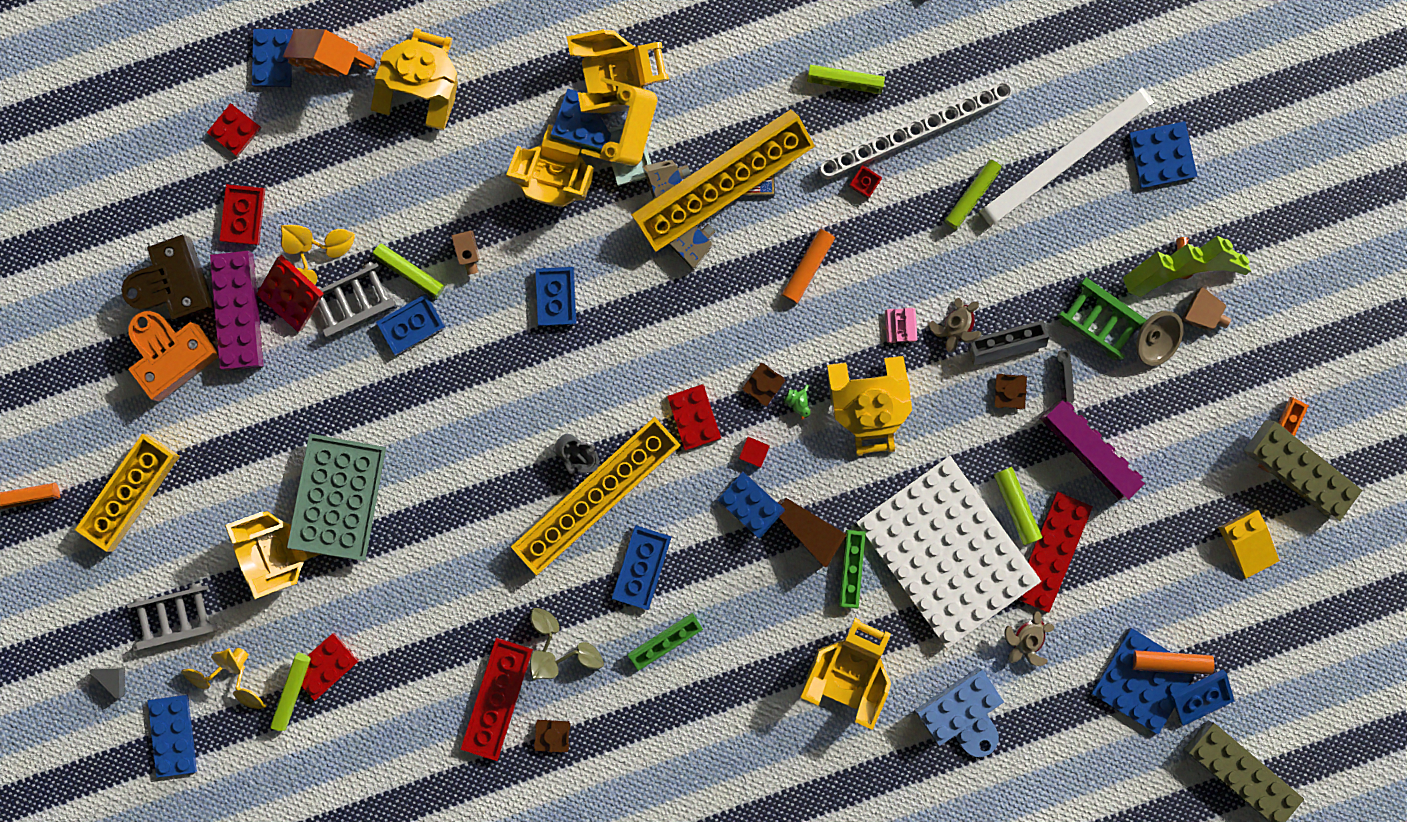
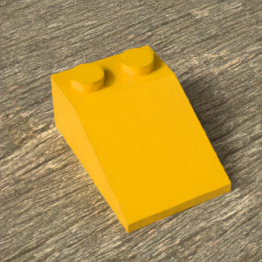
[1218,510,1280,579]

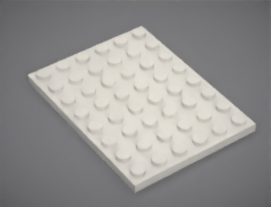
[856,456,1041,649]

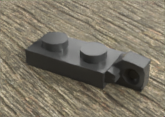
[1057,350,1075,403]

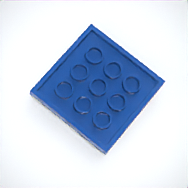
[1091,628,1195,735]

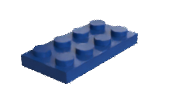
[612,525,672,610]
[147,694,197,778]

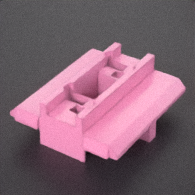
[885,308,917,343]

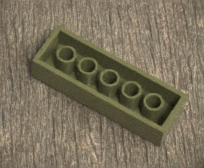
[1243,420,1363,521]
[1184,720,1304,822]

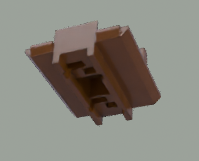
[742,363,786,406]
[995,374,1027,410]
[534,719,571,752]

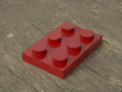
[219,184,266,246]
[667,384,721,451]
[302,633,359,701]

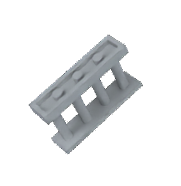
[318,262,399,339]
[127,583,218,650]

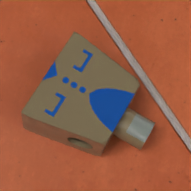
[642,160,691,199]
[669,224,716,270]

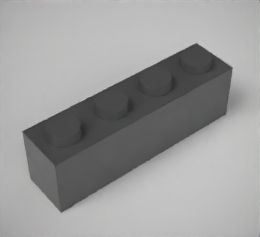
[968,320,1049,365]

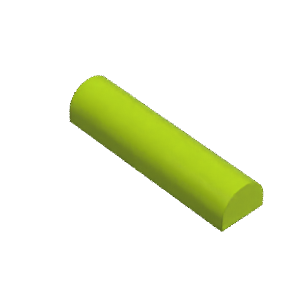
[807,64,885,94]
[944,159,1001,231]
[373,243,445,299]
[993,467,1042,545]
[270,652,311,731]

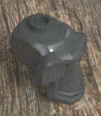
[553,434,599,475]

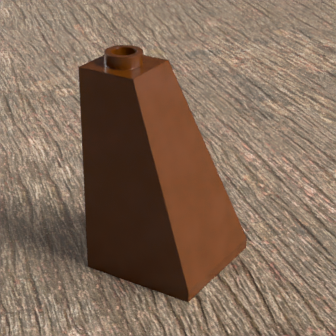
[778,498,847,568]

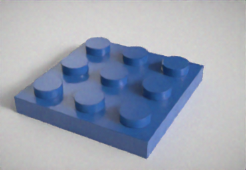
[1128,121,1198,189]

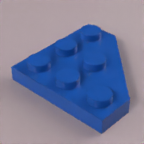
[551,89,611,153]

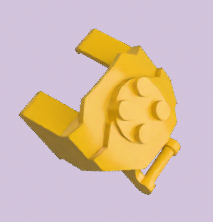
[371,28,458,131]
[566,29,669,114]
[506,124,593,207]
[827,356,912,456]
[225,511,321,599]
[800,618,891,730]

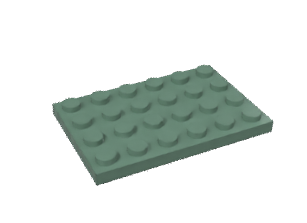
[287,433,386,561]

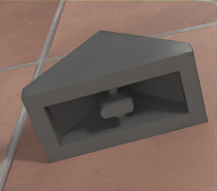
[89,667,125,699]

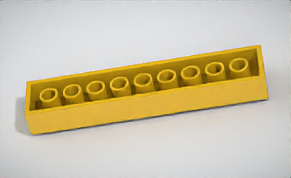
[631,109,815,252]
[511,417,681,576]

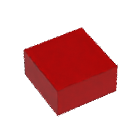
[849,165,882,199]
[739,437,770,468]

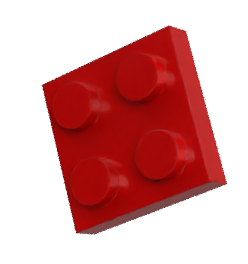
[207,103,262,157]

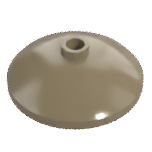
[1136,310,1183,366]

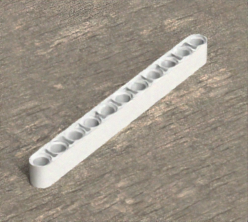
[819,82,1011,179]
[979,87,1154,226]

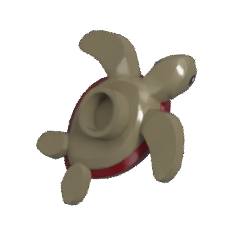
[930,298,981,353]
[1004,611,1055,666]

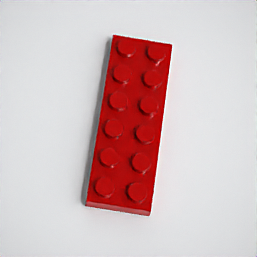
[1017,492,1093,613]
[460,638,533,761]

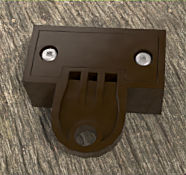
[121,234,215,323]

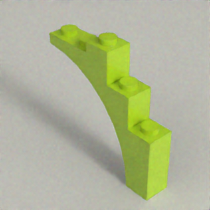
[1123,236,1251,298]

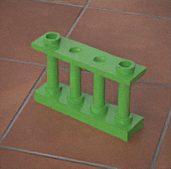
[1056,277,1146,361]

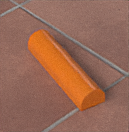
[781,229,835,304]
[1258,397,1309,474]
[0,482,60,510]
[1133,650,1214,675]

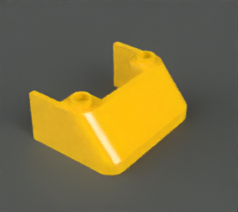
[581,77,658,166]

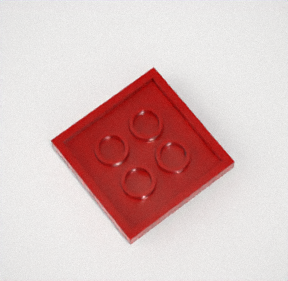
[257,255,324,332]

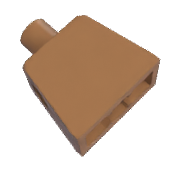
[452,230,480,275]
[1181,287,1231,331]

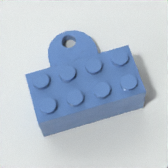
[915,667,1004,757]

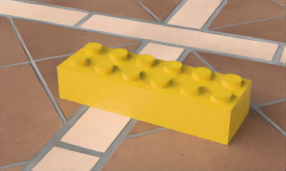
[75,434,180,552]

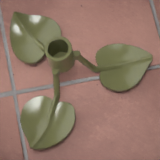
[530,608,604,680]

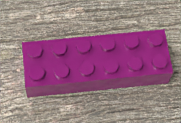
[210,251,264,371]
[1039,400,1145,500]

